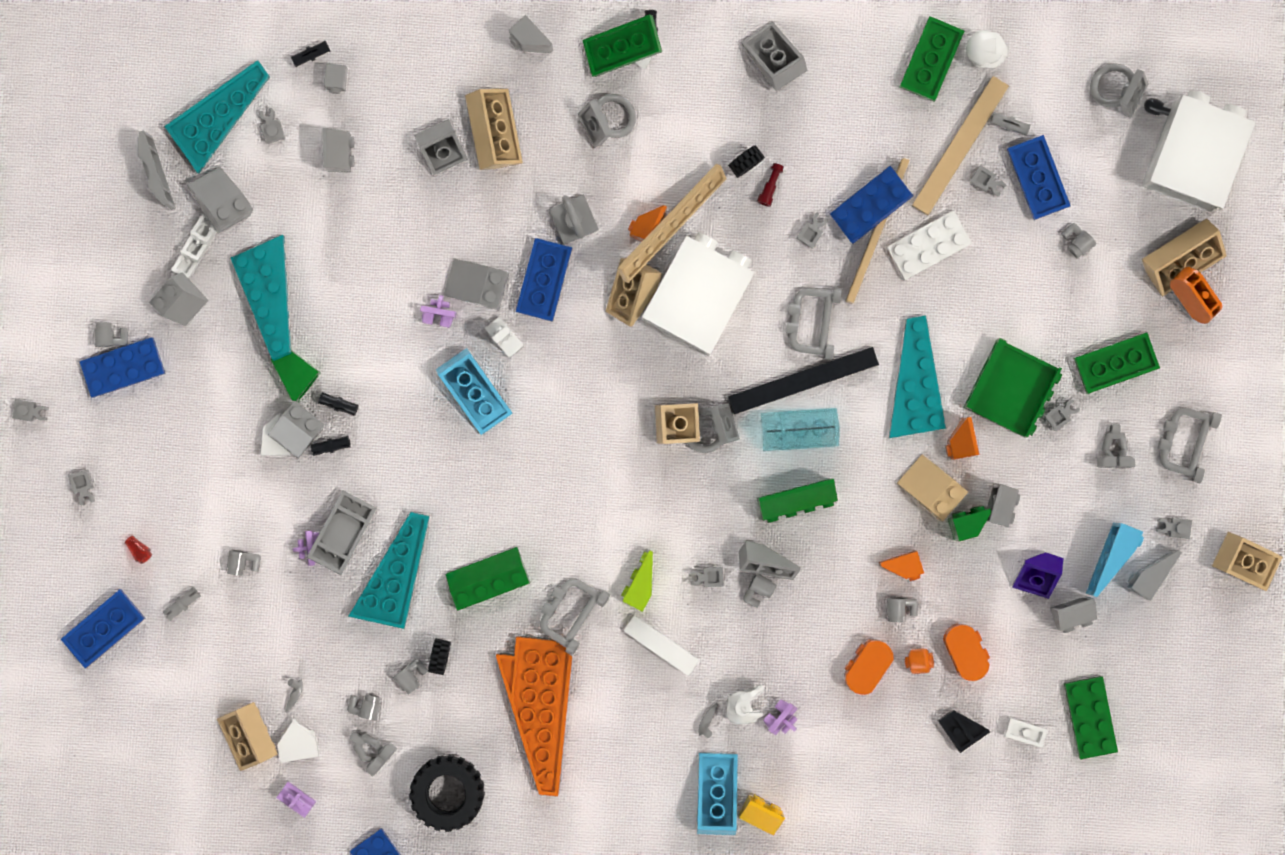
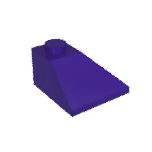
[1012,552,1064,599]

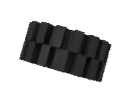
[728,145,765,178]
[428,638,451,675]

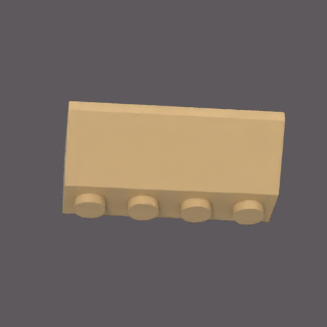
[465,89,523,170]
[1142,218,1227,297]

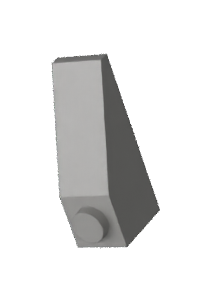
[739,541,801,580]
[1127,550,1182,601]

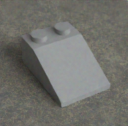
[741,21,808,91]
[187,167,253,234]
[444,259,509,311]

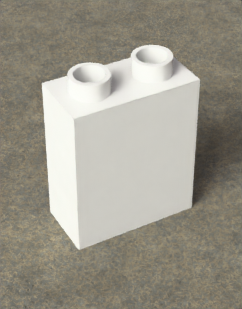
[1142,90,1256,213]
[642,232,755,356]

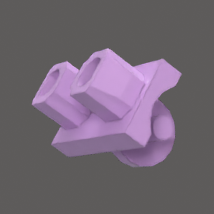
[420,295,457,328]
[293,531,320,566]
[763,700,798,735]
[276,781,316,818]

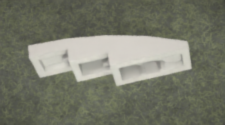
[171,212,217,279]
[623,615,700,676]

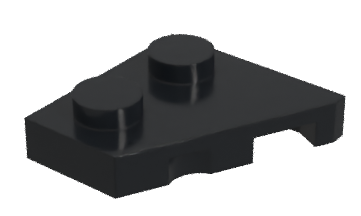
[937,710,990,753]

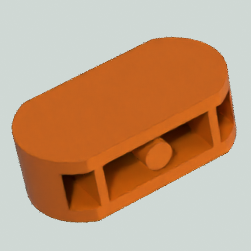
[1170,267,1223,324]
[943,624,990,681]
[844,639,894,695]

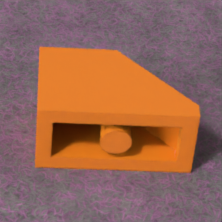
[879,551,924,581]

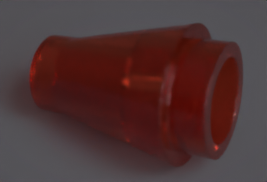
[124,535,152,564]

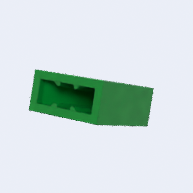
[271,350,321,403]

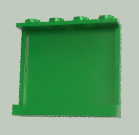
[964,338,1062,438]

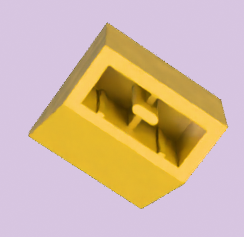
[738,794,785,836]

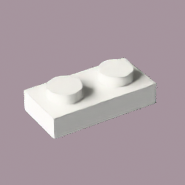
[1004,718,1048,748]

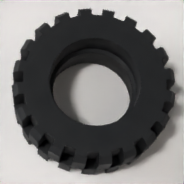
[409,755,485,832]

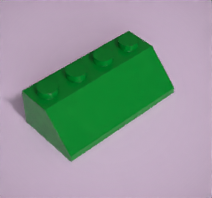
[757,479,838,523]
[446,547,531,611]

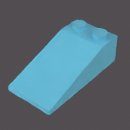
[436,348,513,435]
[1086,522,1144,597]
[697,753,738,835]

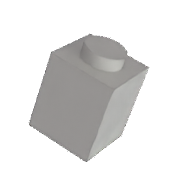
[324,63,348,94]

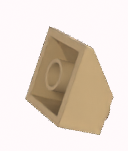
[655,403,700,444]

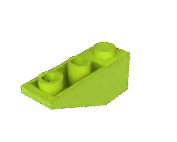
[621,550,653,612]

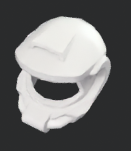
[966,30,1009,68]
[726,684,765,725]

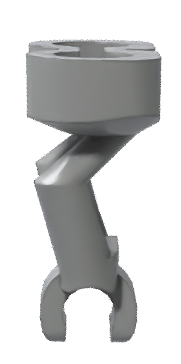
[1097,424,1136,468]
[350,732,397,777]

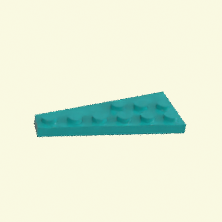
[348,512,430,629]

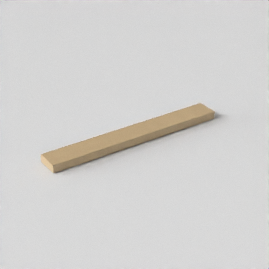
[912,76,1009,216]
[845,158,910,304]
[617,164,727,283]

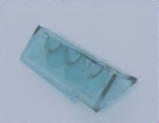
[760,408,840,451]

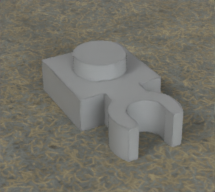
[259,108,285,144]
[970,165,1006,196]
[796,212,828,249]
[12,399,49,421]
[1044,399,1080,431]
[68,470,95,506]
[1156,518,1192,539]
[690,567,724,587]

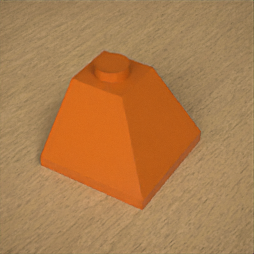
[628,205,667,242]
[945,417,980,460]

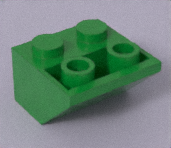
[948,506,991,542]

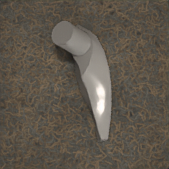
[285,679,303,713]
[699,703,719,738]

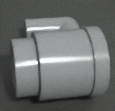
[1061,223,1096,259]
[94,322,128,347]
[227,550,261,576]
[743,574,777,608]
[887,598,918,622]
[393,659,428,695]
[347,694,381,721]

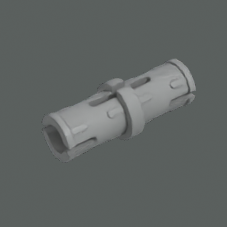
[990,112,1031,136]
[163,587,201,621]

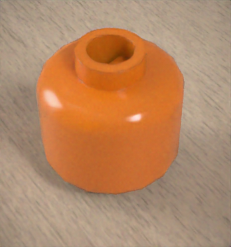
[905,648,934,674]

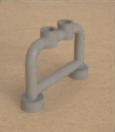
[786,287,842,360]
[1157,408,1222,484]
[540,579,611,656]

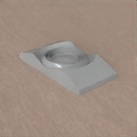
[138,130,176,210]
[306,490,377,575]

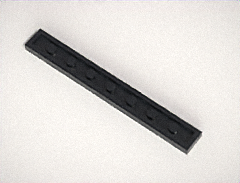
[728,347,879,415]

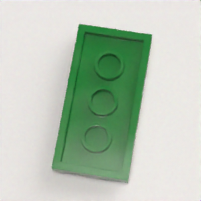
[582,14,662,77]
[899,16,965,102]
[1074,332,1160,394]
[1064,676,1118,760]

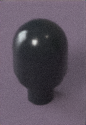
[1144,98,1171,116]

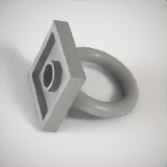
[1090,63,1149,118]
[578,94,636,148]
[549,194,599,245]
[687,403,740,453]

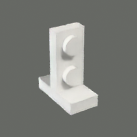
[485,317,524,358]

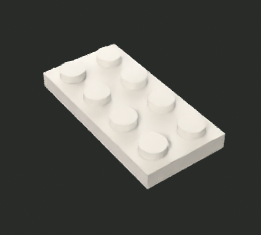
[886,210,972,281]

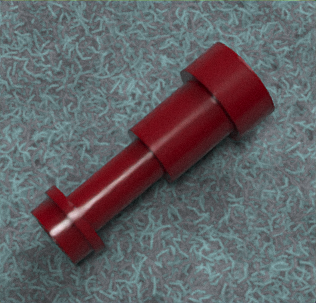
[757,163,784,207]

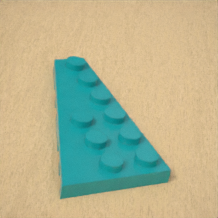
[164,60,270,174]
[231,235,291,361]
[889,315,946,438]

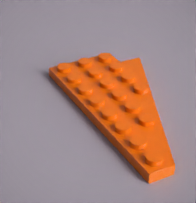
[496,637,572,796]

